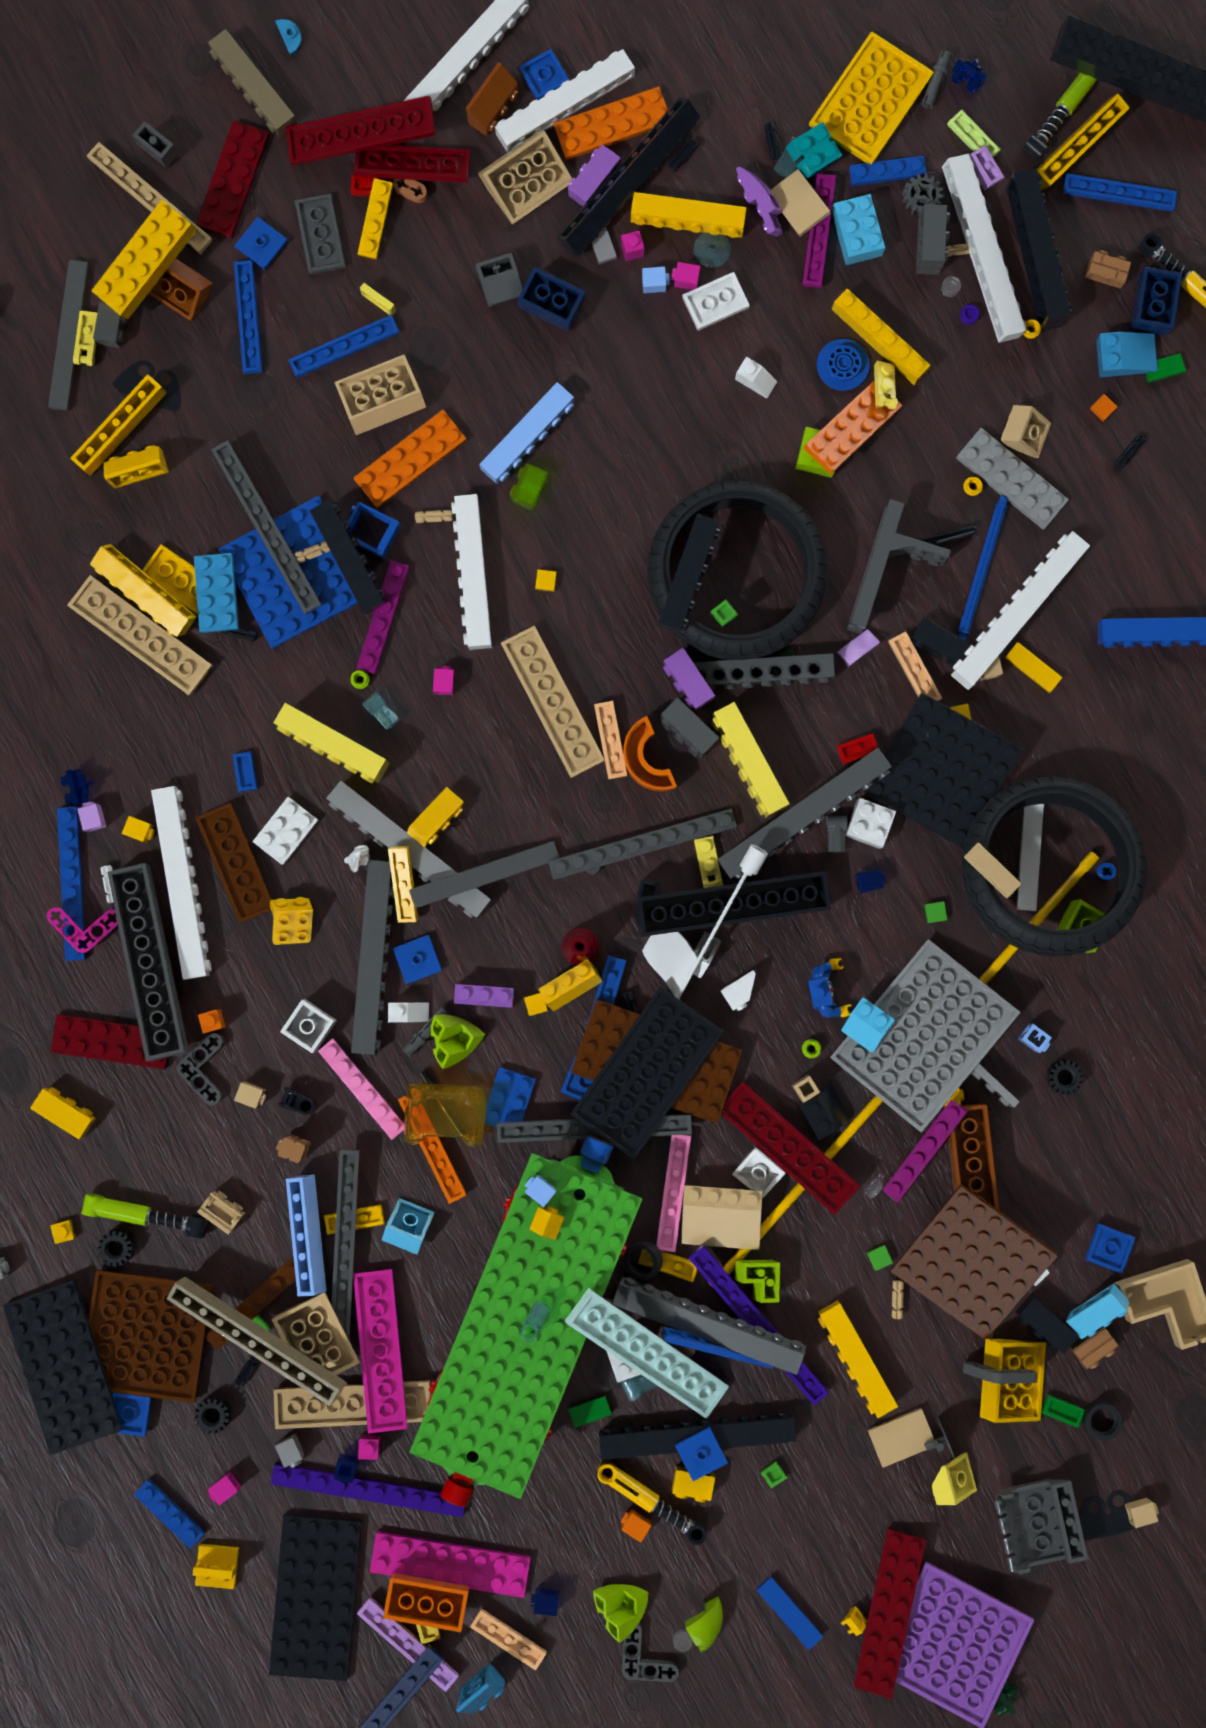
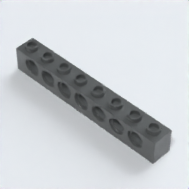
[694,654,835,690]

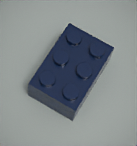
[517,267,585,332]
[1130,267,1182,336]

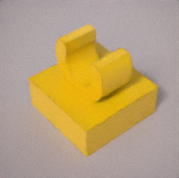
[841,1606,867,1636]

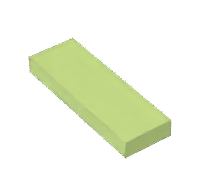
[947,110,1001,158]

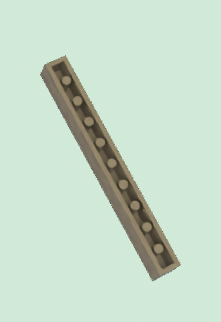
[167,1277,347,1406]

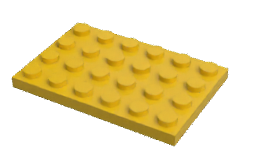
[809,31,934,165]

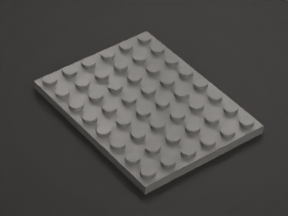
[830,939,1021,1133]

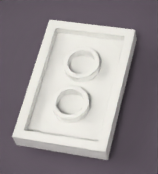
[682,272,750,331]
[253,797,319,866]

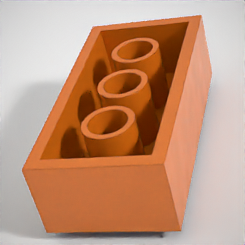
[383,1572,469,1632]

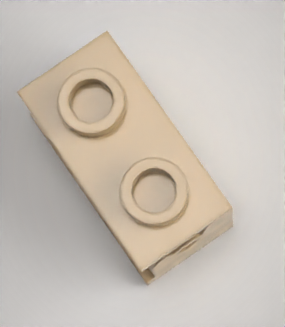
[197,1191,245,1235]

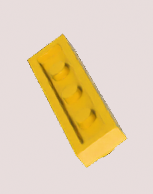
[358,178,393,260]
[388,846,418,923]

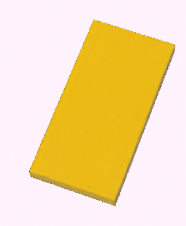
[142,544,198,615]

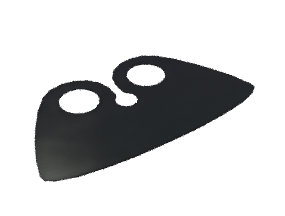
[112,360,180,411]
[1079,1491,1135,1539]

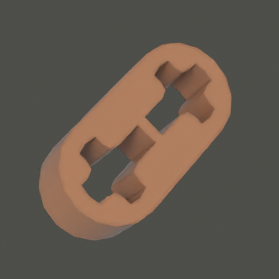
[393,179,427,203]

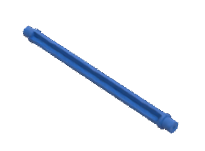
[957,496,1008,641]

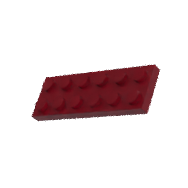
[196,121,270,239]
[354,145,471,183]
[50,1014,168,1070]

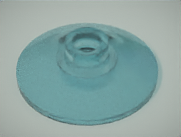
[693,232,731,268]

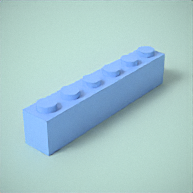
[479,382,574,484]
[286,1175,326,1296]

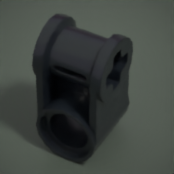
[278,1087,318,1115]

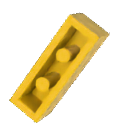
[407,787,464,847]
[538,959,603,1011]
[30,1087,96,1139]

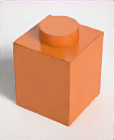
[198,1009,226,1033]
[620,1508,652,1543]

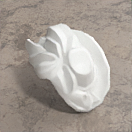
[344,845,369,872]

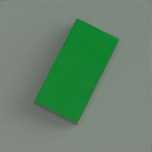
[1145,353,1186,383]
[1041,1394,1085,1428]
[569,1395,612,1428]

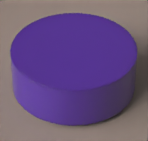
[960,304,980,325]

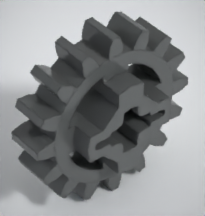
[902,174,944,217]

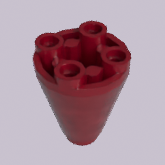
[561,928,600,965]

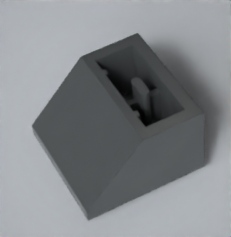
[475,253,523,307]

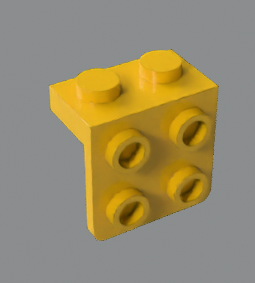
[270,897,313,945]

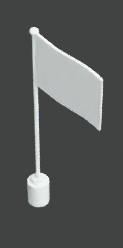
[642,844,768,1001]

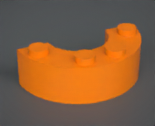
[623,716,677,792]

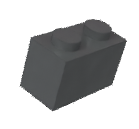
[132,121,178,168]
[93,302,128,348]

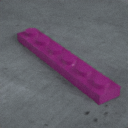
[803,174,836,288]
[356,560,410,675]
[882,1099,968,1203]

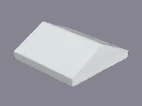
[732,1147,786,1199]

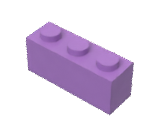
[568,144,621,206]
[663,648,715,711]
[454,984,514,1008]

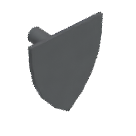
[924,1417,955,1458]

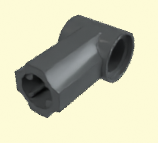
[826,815,847,852]

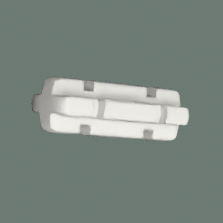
[101,865,114,903]

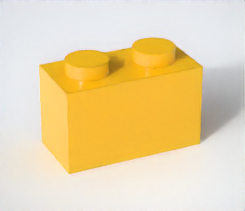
[672,1465,715,1502]

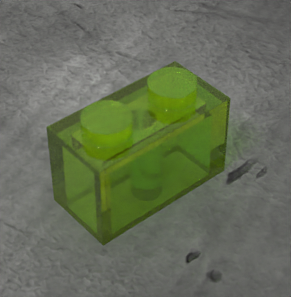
[510,463,548,511]

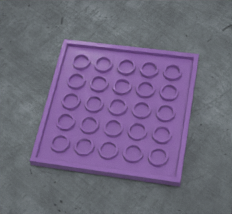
[896,1561,1034,1728]

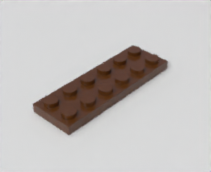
[195,803,272,924]

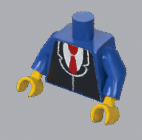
[808,958,852,1018]

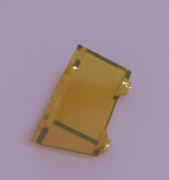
[404,1083,487,1147]

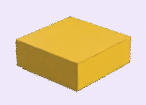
[535,570,557,592]
[524,993,548,1016]

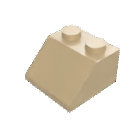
[1001,405,1051,458]

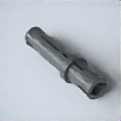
[921,50,952,109]
[402,1007,450,1058]

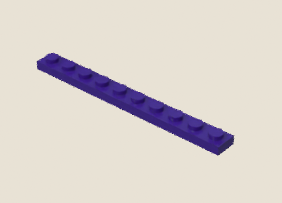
[688,1245,829,1405]
[271,1463,465,1517]

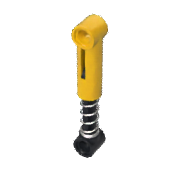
[1138,232,1206,308]
[598,1460,707,1545]

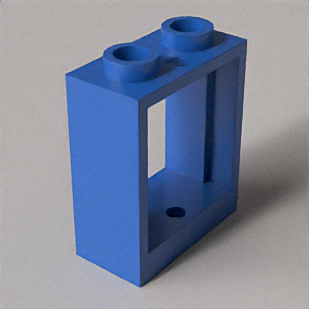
[348,502,401,560]

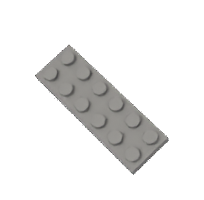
[956,428,1069,530]

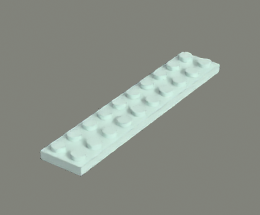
[565,1288,729,1419]

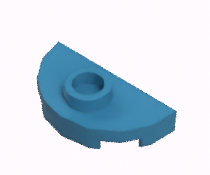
[275,19,302,56]

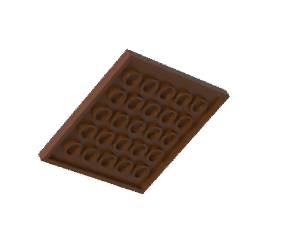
[891,1184,1058,1340]
[89,1269,213,1403]

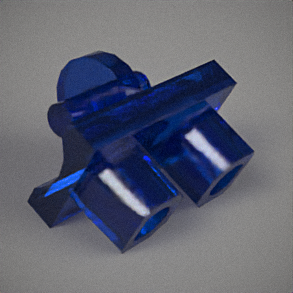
[951,58,987,93]
[60,769,93,804]

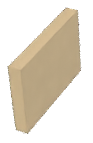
[771,169,831,237]
[867,1408,934,1468]

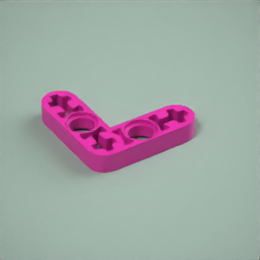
[47,907,118,953]

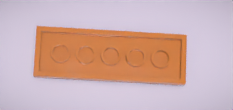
[553,87,668,160]
[803,380,903,474]
[353,410,467,509]

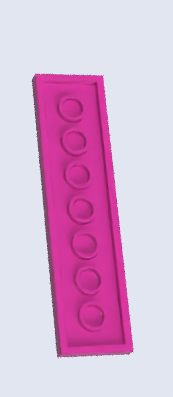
[353,1269,408,1433]
[370,1531,531,1598]

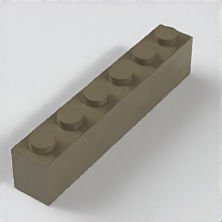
[208,29,297,137]

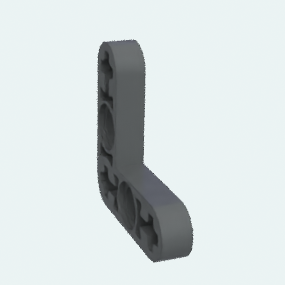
[177,1033,224,1105]
[963,1361,1037,1384]
[622,1622,679,1682]

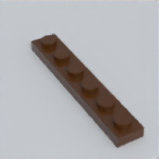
[205,1257,296,1351]

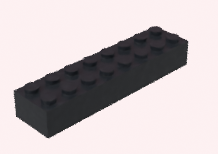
[1006,168,1072,332]

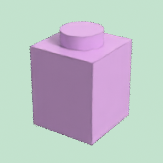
[77,802,106,832]

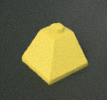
[932,1452,977,1505]

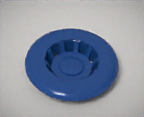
[817,339,869,391]

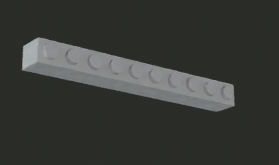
[326,781,492,919]

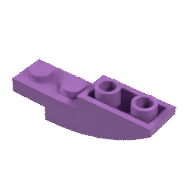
[736,167,783,237]

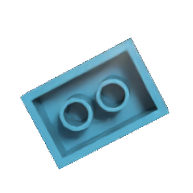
[832,194,885,265]

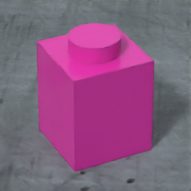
[621,231,644,261]
[671,262,700,290]
[433,666,455,695]
[358,1434,381,1460]
[208,1471,241,1505]

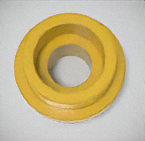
[1023,319,1041,339]
[963,477,983,496]

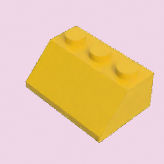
[104,445,169,489]

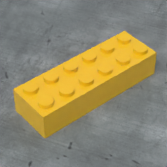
[91,199,198,320]

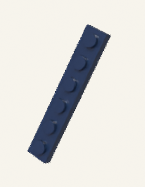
[358,1644,444,1728]

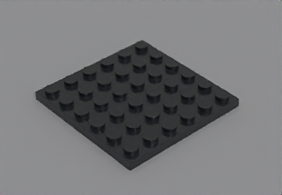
[863,692,1023,848]

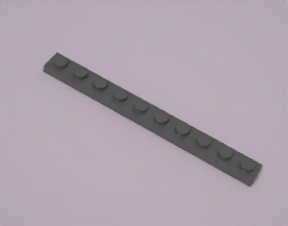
[211,440,322,615]
[548,809,737,880]
[497,1114,692,1143]
[332,1149,360,1341]

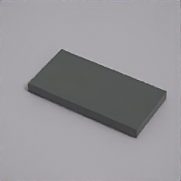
[294,193,346,275]

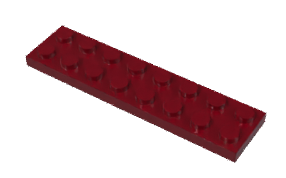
[286,96,436,166]
[721,1082,860,1215]
[853,1528,926,1699]

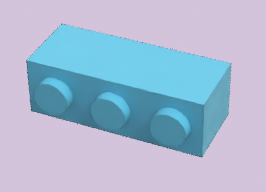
[1066,1283,1130,1339]

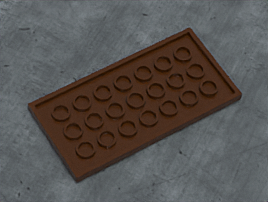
[571,999,742,1124]

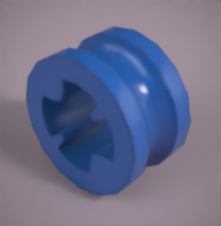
[1096,863,1116,880]

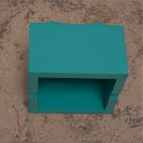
[786,122,842,180]

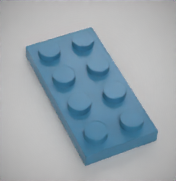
[194,553,239,633]

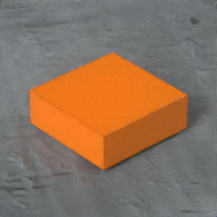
[1090,394,1117,421]

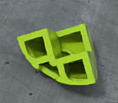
[431,1014,485,1069]
[593,1584,648,1643]
[685,1597,723,1652]

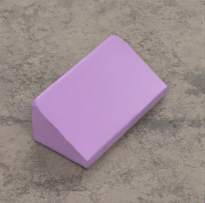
[969,146,1005,191]
[837,629,880,667]

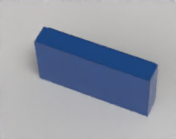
[232,751,258,793]

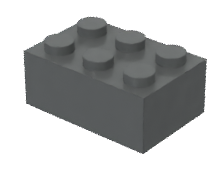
[916,204,950,275]
[660,698,719,758]

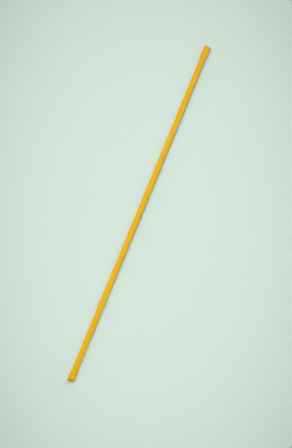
[708,851,1099,1284]

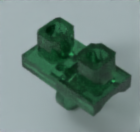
[994,1681,1018,1717]

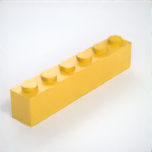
[1036,93,1129,191]
[630,192,746,238]
[832,289,930,385]
[70,374,166,476]
[90,544,197,637]
[817,1300,898,1418]

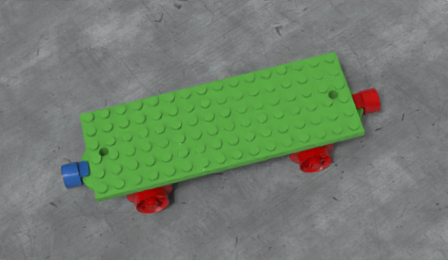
[409,1135,642,1507]

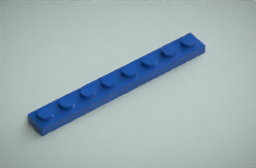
[57,807,86,961]

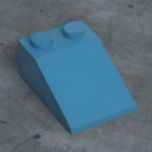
[1096,332,1158,378]
[456,1662,505,1713]

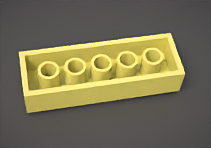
[711,702,789,818]
[273,703,390,784]

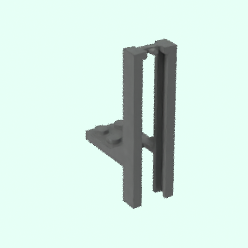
[846,499,951,634]

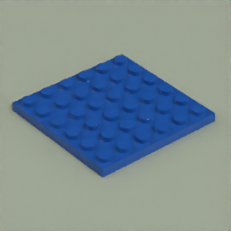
[218,496,358,650]

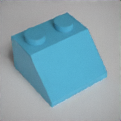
[841,997,895,1053]
[382,1198,435,1255]

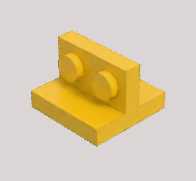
[192,1544,239,1589]

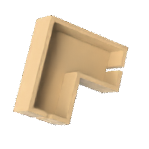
[1114,1259,1206,1350]

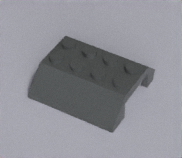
[994,1479,1088,1574]

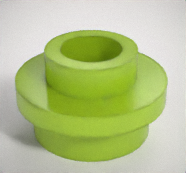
[350,670,370,689]
[802,1039,821,1058]

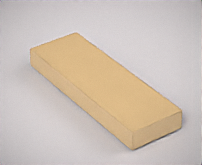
[964,842,1021,898]

